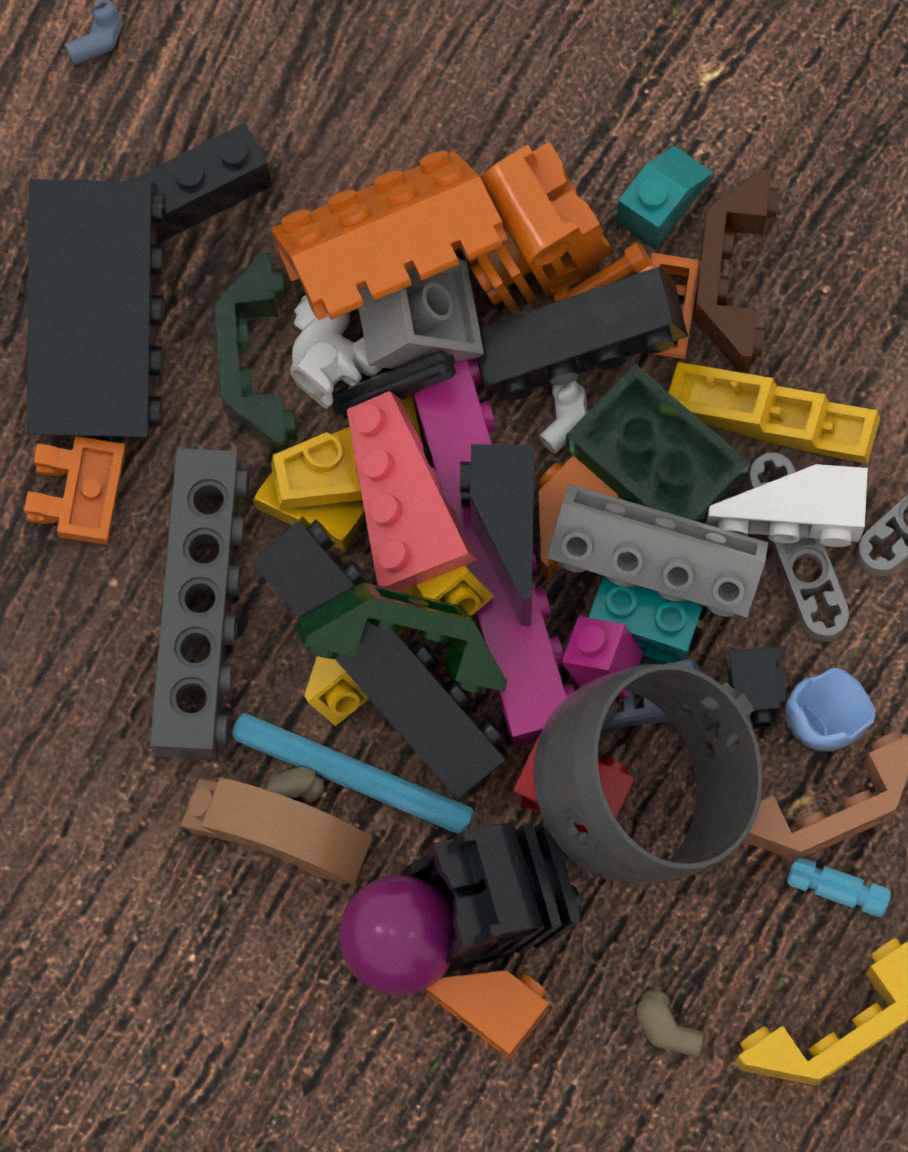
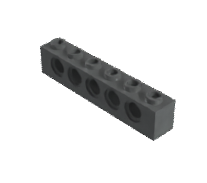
[150,448,250,760]

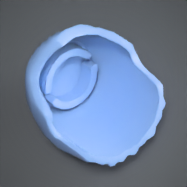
[786,668,876,752]

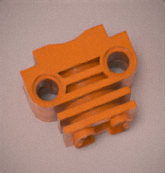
[459,141,614,315]

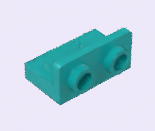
[588,576,702,664]

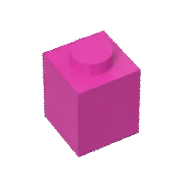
[562,616,643,698]

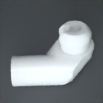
[539,380,588,454]

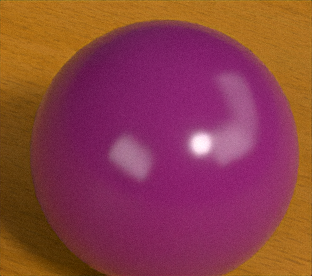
[339,875,455,996]

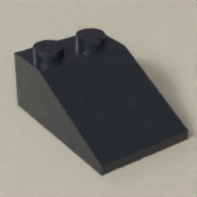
[460,444,534,626]

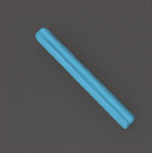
[232,713,474,834]

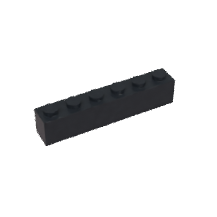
[251,516,507,800]

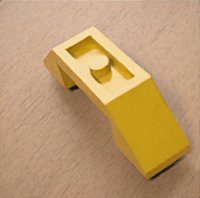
[304,565,495,726]
[735,937,908,1086]

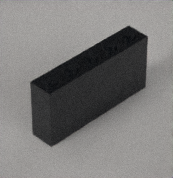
[26,179,166,437]

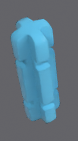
[787,857,891,917]

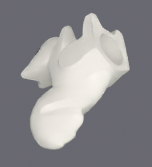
[289,295,384,409]

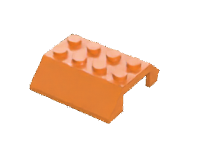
[270,151,508,320]

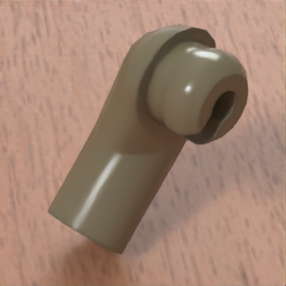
[263,766,325,802]
[637,989,704,1058]

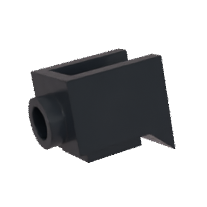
[726,646,788,729]

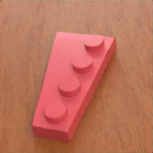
[347,391,478,591]

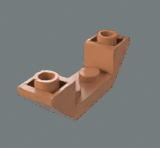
[742,731,908,861]

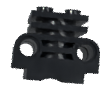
[402,820,581,973]

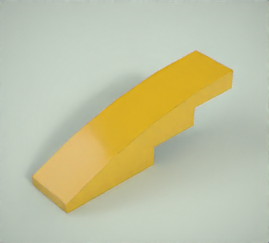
[664,362,881,464]

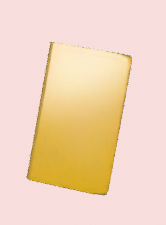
[253,472,365,551]

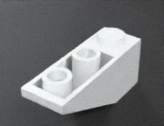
[706,464,868,547]

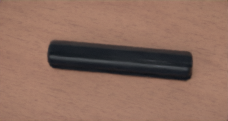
[333,350,456,419]

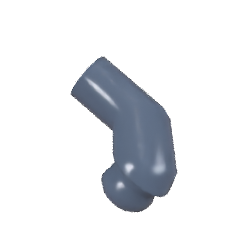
[65,0,123,66]

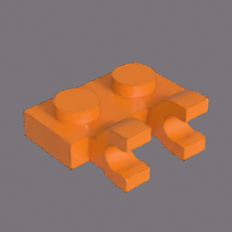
[24,436,126,545]

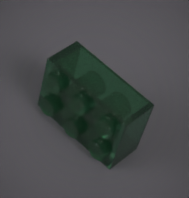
[565,364,750,524]

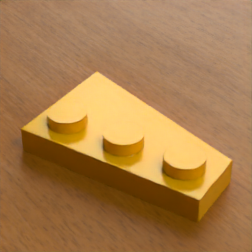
[271,396,426,509]

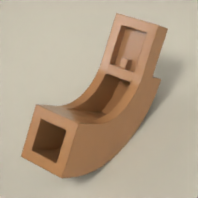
[180,777,373,885]

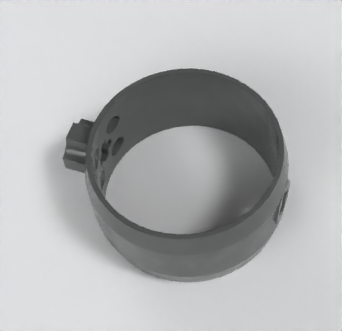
[534,664,763,884]

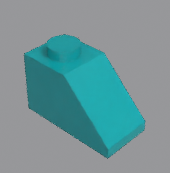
[616,146,714,250]

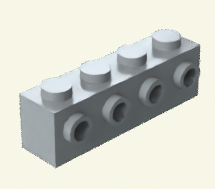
[546,484,768,618]

